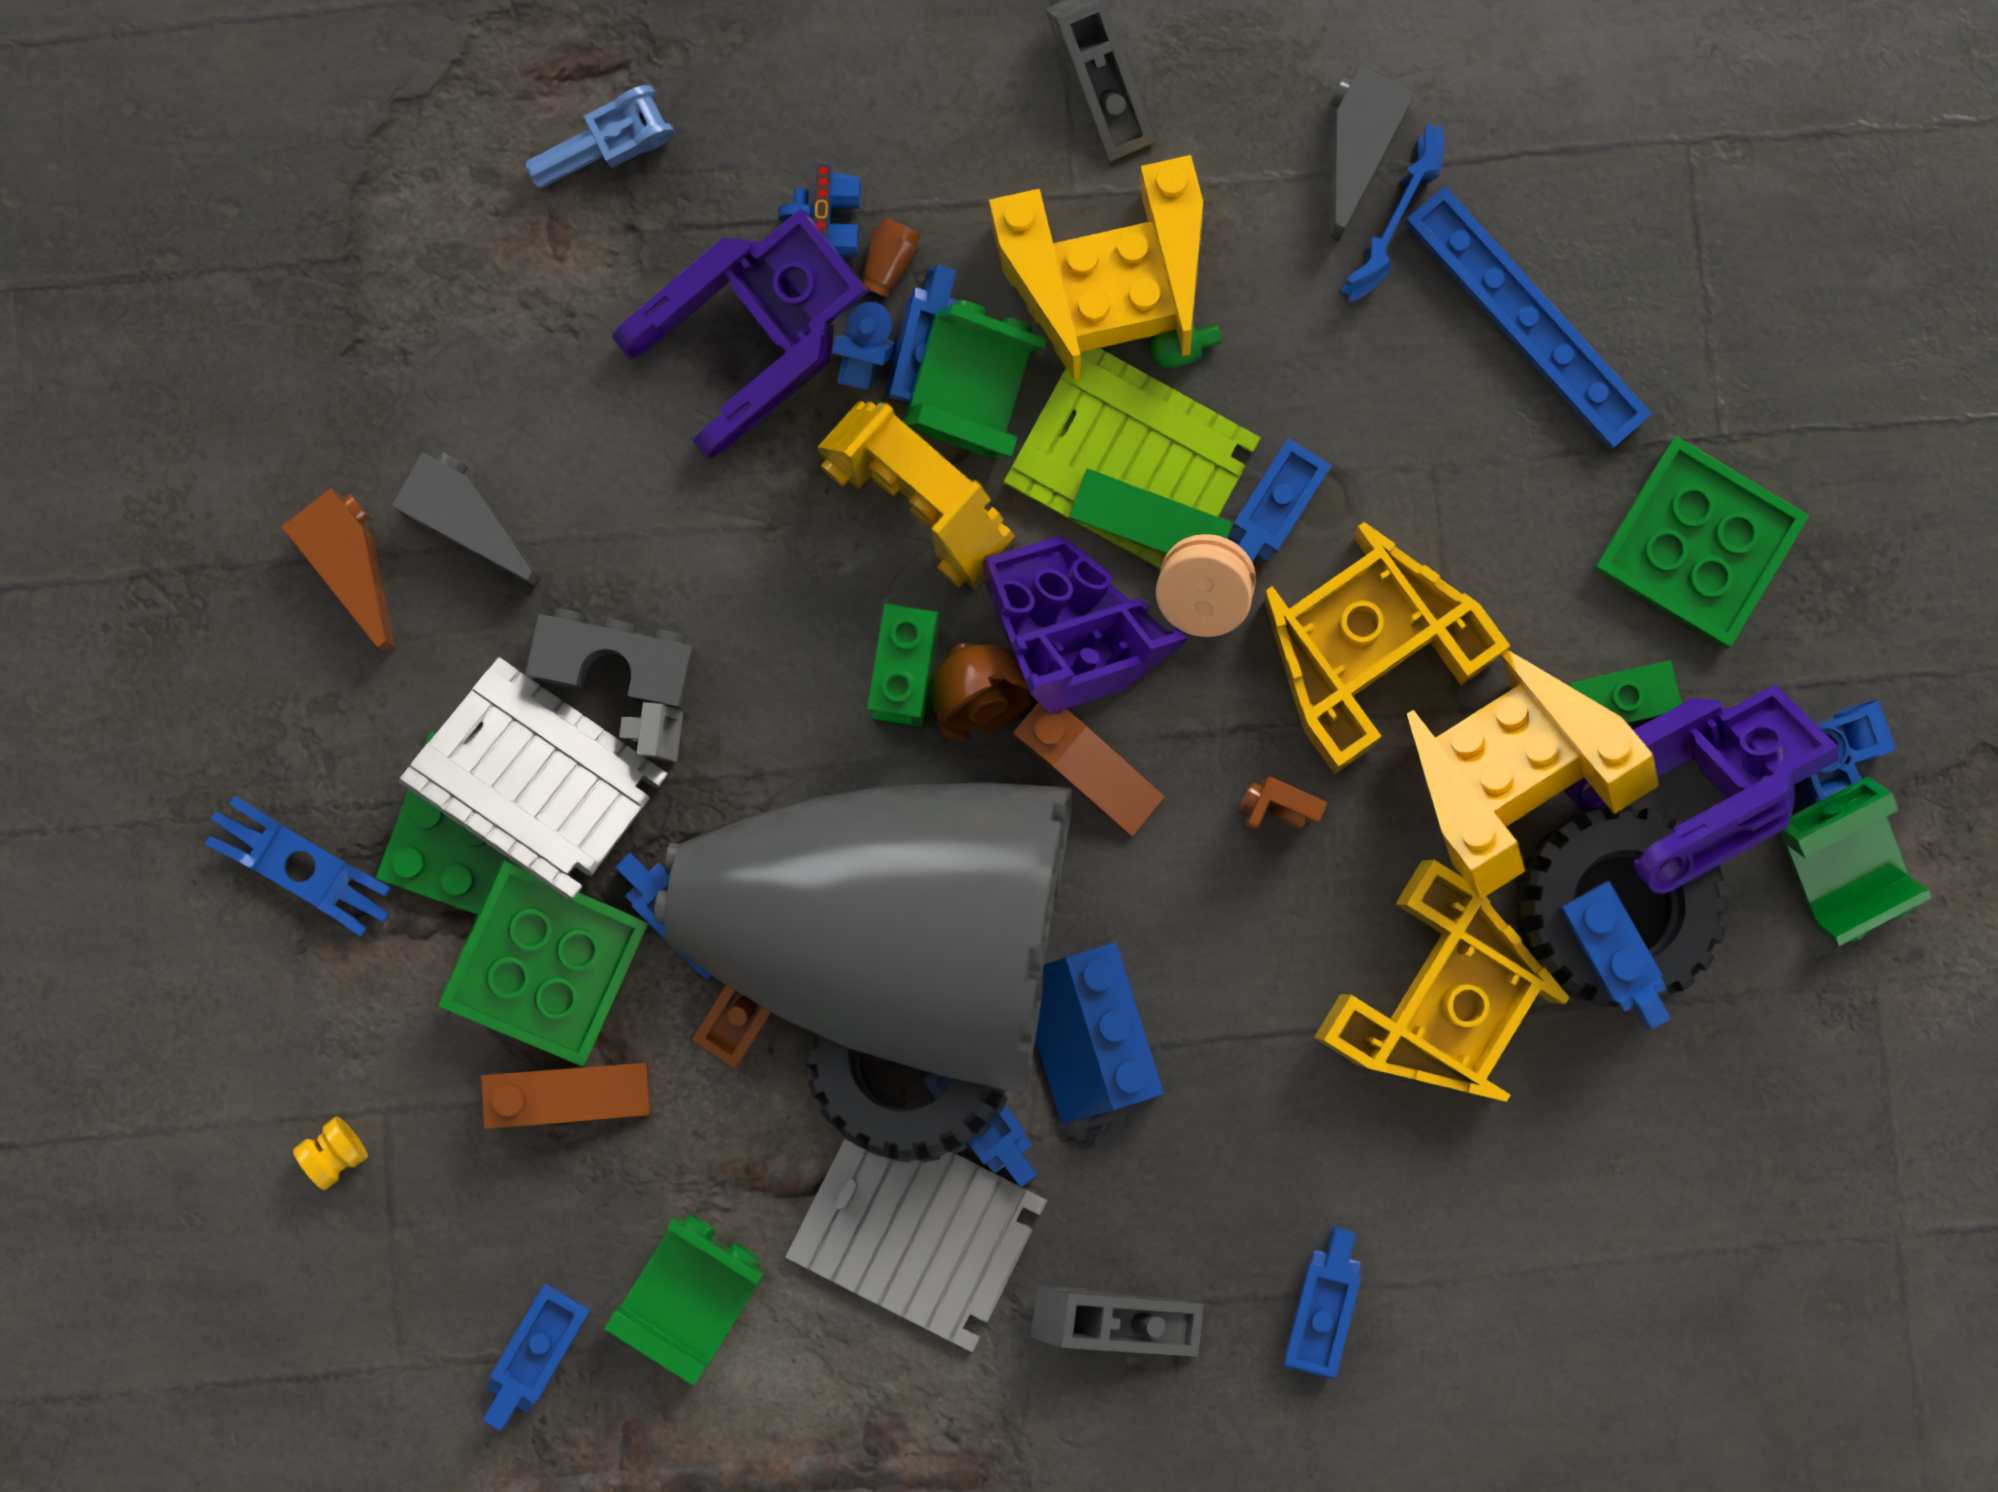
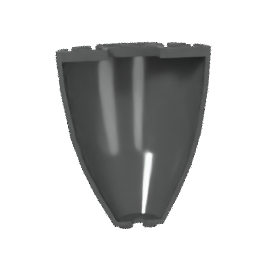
[654,783,1073,1093]

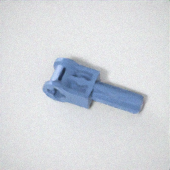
[526,85,675,188]

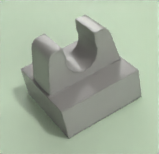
[619,702,683,762]

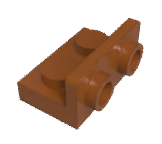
[1238,776,1328,830]

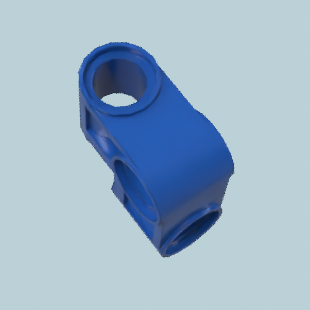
[1797,699,1897,809]

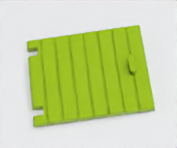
[1003,348,1261,569]

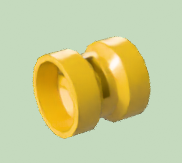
[293,1116,368,1190]

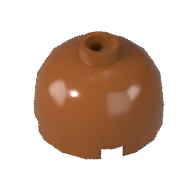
[929,643,1032,741]

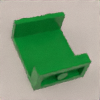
[903,300,1047,460]
[867,604,940,729]
[1779,776,1932,946]
[604,1214,766,1386]

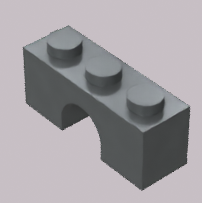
[525,608,697,711]

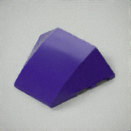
[982,535,1188,714]

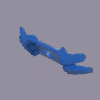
[1339,123,1444,303]
[205,796,390,937]

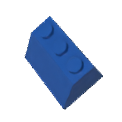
[1035,942,1164,1124]

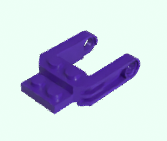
[612,208,869,459]
[1563,684,1839,893]

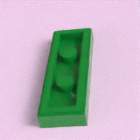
[1068,468,1233,554]

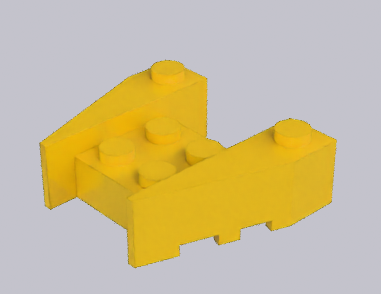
[989,155,1203,381]
[818,401,1015,590]
[1263,522,1510,774]
[1407,650,1659,900]
[1314,859,1570,1102]

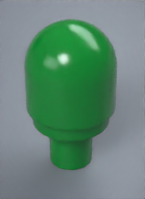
[1150,324,1222,368]

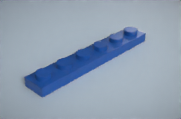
[1404,186,1652,451]

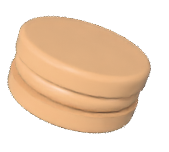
[1156,534,1256,637]

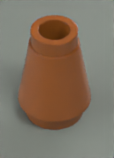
[861,217,921,298]

